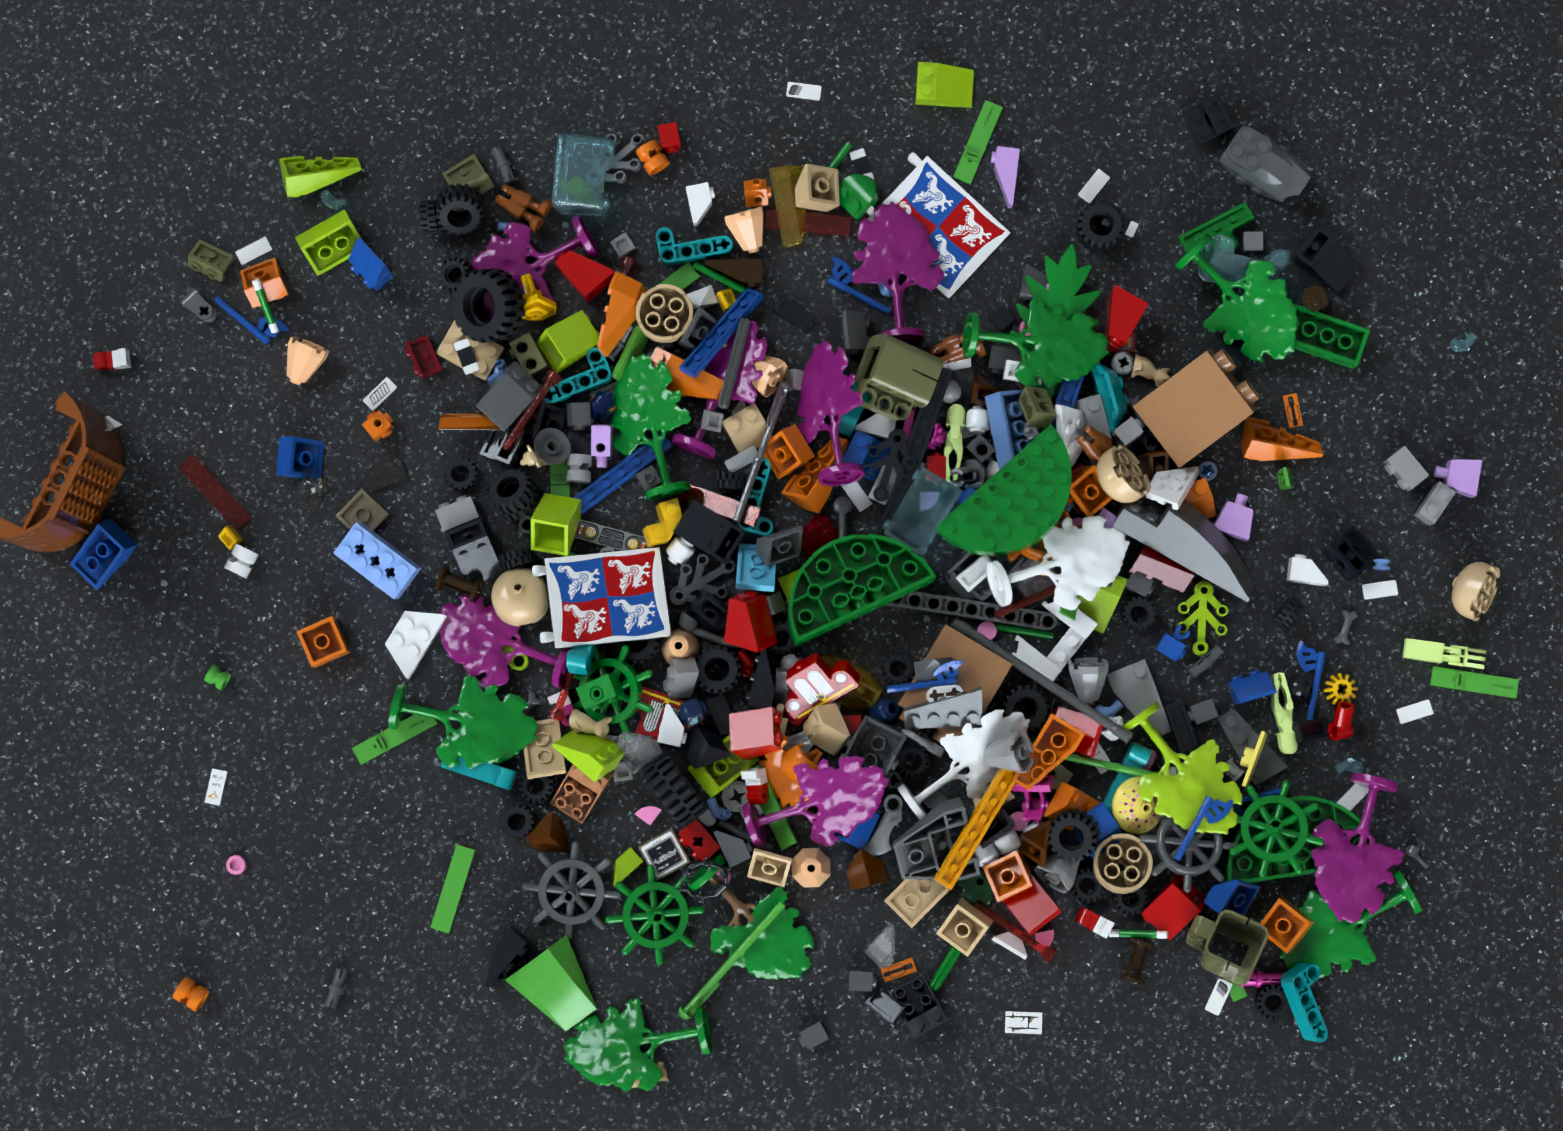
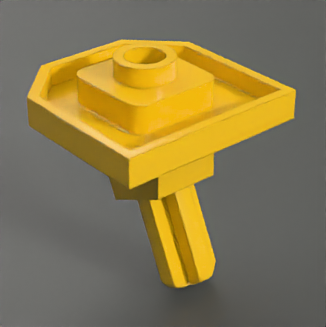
[521,274,557,321]

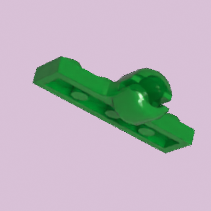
[1178,202,1254,257]

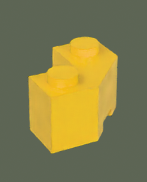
[643,498,682,548]

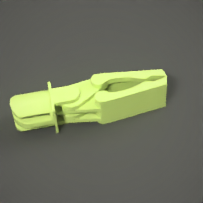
[944,404,966,487]
[1402,638,1487,669]
[1271,672,1298,754]

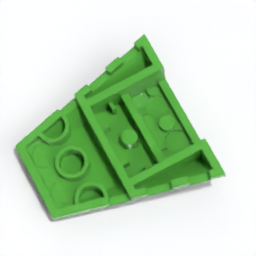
[505,934,597,1031]

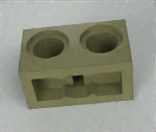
[508,333,549,377]
[1018,386,1057,428]

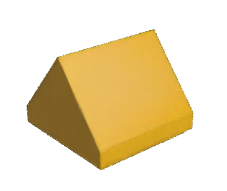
[716,288,737,313]
[218,525,243,550]

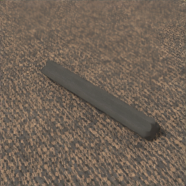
[717,318,751,409]

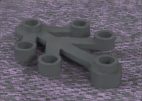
[585,133,647,187]
[669,554,736,605]

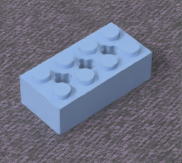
[334,522,421,599]

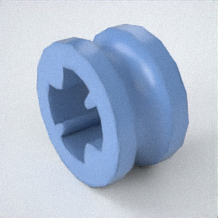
[1373,559,1391,570]

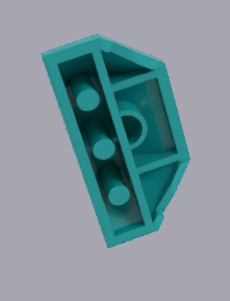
[1090,363,1129,434]

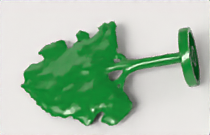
[1174,233,1297,362]
[962,298,1109,388]
[610,353,691,501]
[388,675,538,769]
[1279,870,1422,978]
[564,998,713,1092]

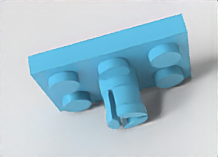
[735,543,776,592]

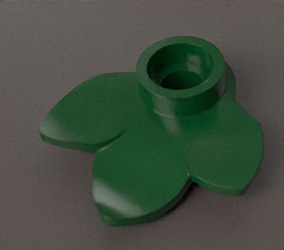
[956,871,993,906]

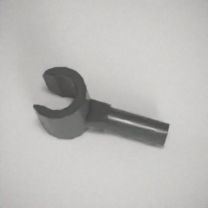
[1406,844,1429,869]

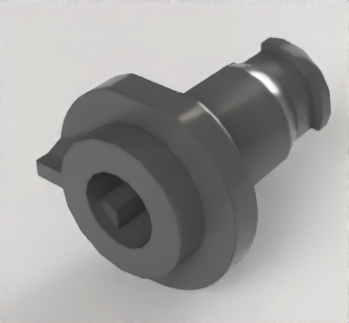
[950,459,987,489]

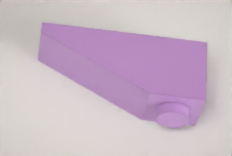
[991,146,1020,209]

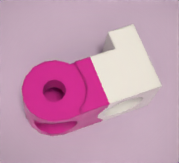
[548,690,574,726]

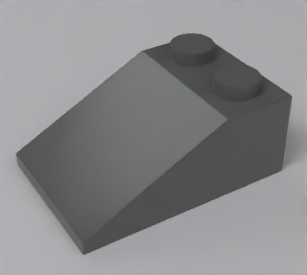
[476,361,543,432]

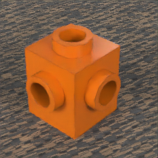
[743,179,772,207]
[362,410,394,441]

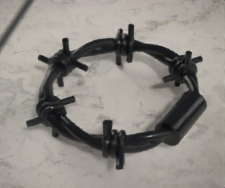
[678,856,731,903]

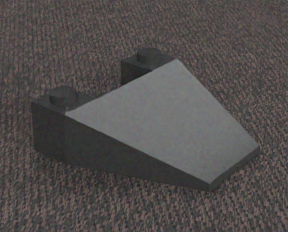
[893,797,981,880]

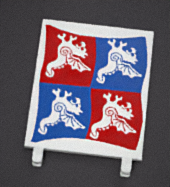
[866,152,1010,299]
[532,547,671,648]

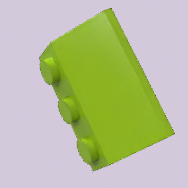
[295,209,364,276]

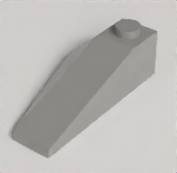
[1074,394,1113,466]
[1107,659,1172,736]

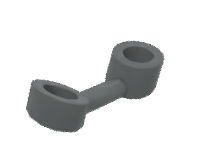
[832,497,852,538]
[678,612,739,649]

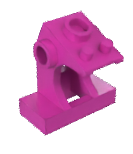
[900,410,946,450]
[1012,775,1054,823]

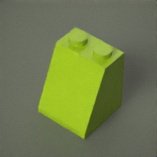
[535,310,600,375]
[531,493,581,556]

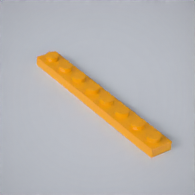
[934,769,1016,890]

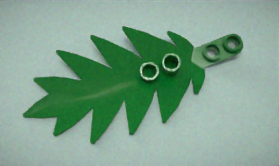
[1010,244,1101,401]

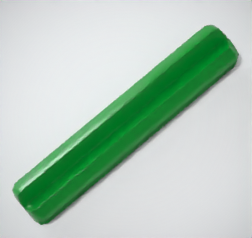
[929,946,961,992]

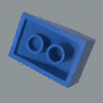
[348,237,393,291]
[70,519,138,590]

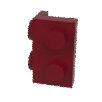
[404,335,443,379]
[801,513,839,558]

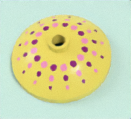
[1112,776,1161,834]

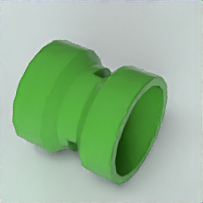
[204,664,231,691]

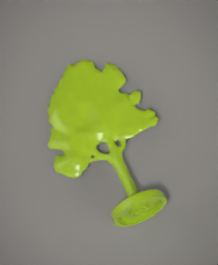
[1123,701,1242,835]

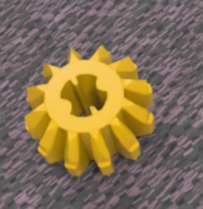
[1324,673,1357,705]

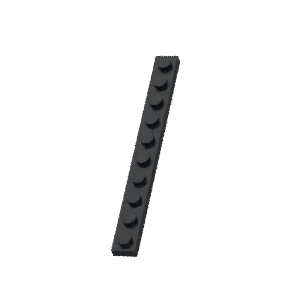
[877,368,953,540]

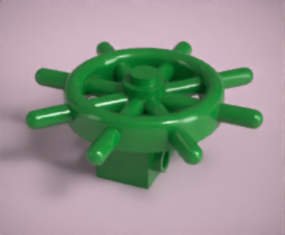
[568,644,653,738]

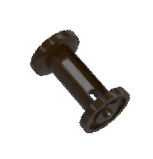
[1301,286,1328,313]
[436,565,484,603]
[1119,938,1155,985]

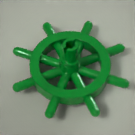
[1229,781,1324,878]
[605,864,705,965]

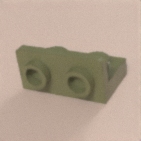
[188,239,233,282]

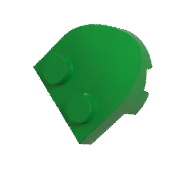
[839,174,878,220]

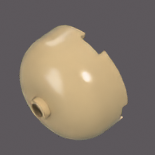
[636,284,694,343]
[1096,445,1150,503]
[1452,562,1500,621]
[491,567,550,627]
[1093,834,1153,894]

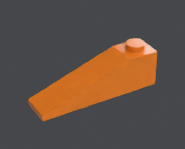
[597,271,647,357]
[651,347,723,400]
[1241,417,1323,461]
[781,438,849,513]
[1012,713,1085,790]

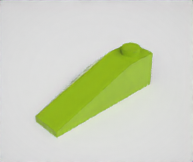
[279,156,361,197]

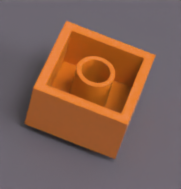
[296,616,350,668]
[1260,897,1315,953]

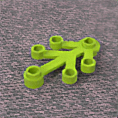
[1177,581,1228,656]

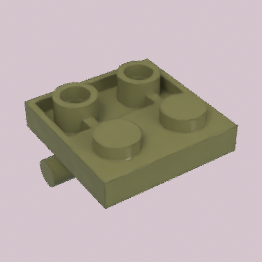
[442,154,494,195]

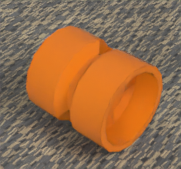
[636,140,670,176]
[172,976,210,1012]

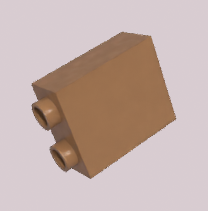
[1133,348,1260,468]
[897,625,1012,744]

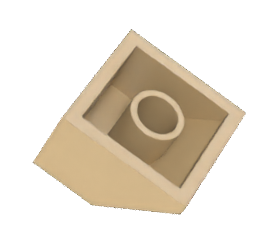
[795,164,840,212]
[722,403,773,453]
[803,703,851,756]
[747,848,792,887]
[936,898,993,957]

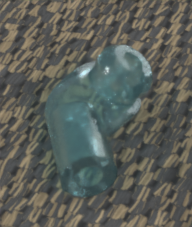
[321,190,348,209]
[1450,332,1477,352]
[1334,758,1364,774]

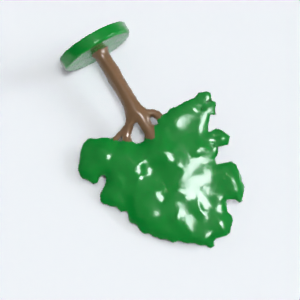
[688,854,814,980]

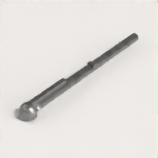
[733,381,792,523]

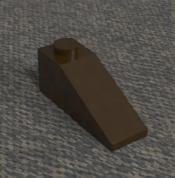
[705,259,762,288]

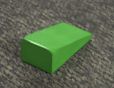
[1276,467,1294,490]

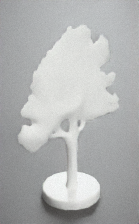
[986,516,1130,610]
[897,709,1030,820]

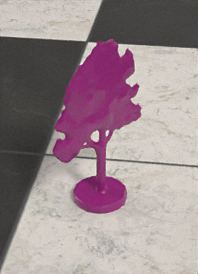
[851,202,944,345]
[471,215,600,320]
[672,321,767,459]
[797,341,865,486]
[439,594,572,688]
[743,755,889,848]
[1310,773,1404,923]

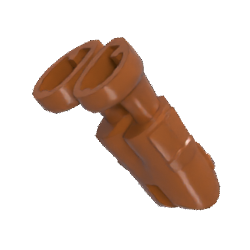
[494,184,553,232]
[928,334,987,365]
[1075,425,1113,461]

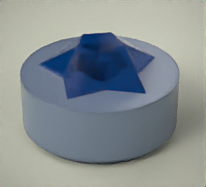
[1198,461,1217,481]

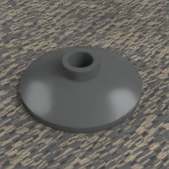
[534,428,571,465]

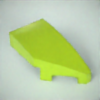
[613,847,643,888]

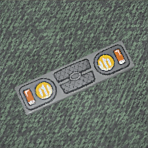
[574,519,648,551]

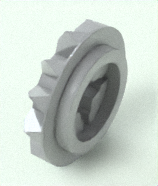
[722,781,748,812]

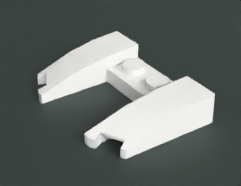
[1012,601,1098,681]

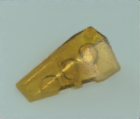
[769,165,806,247]

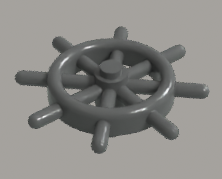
[1139,804,1238,893]
[522,841,622,940]

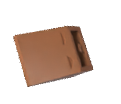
[550,765,615,824]

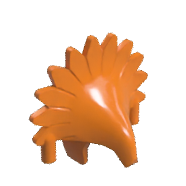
[759,735,823,810]

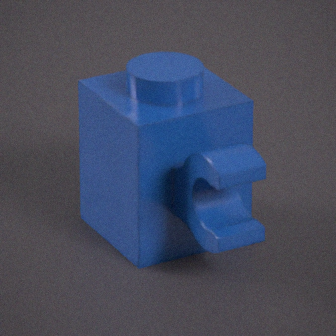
[1156,624,1190,662]

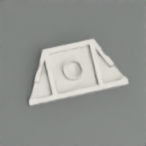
[1055,404,1085,468]
[1146,466,1199,510]
[385,611,447,679]

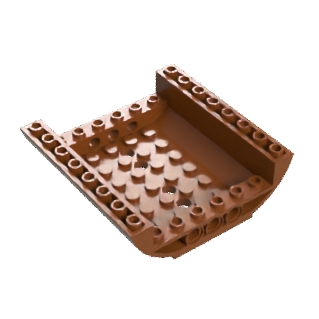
[0,392,126,552]

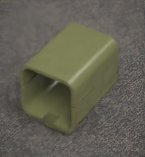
[854,333,944,421]
[1185,910,1269,985]

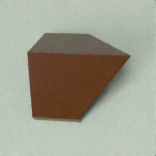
[970,369,1001,408]
[1135,450,1169,481]
[525,811,571,853]
[1019,819,1052,866]
[846,848,888,890]

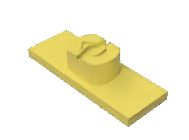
[1240,731,1267,788]

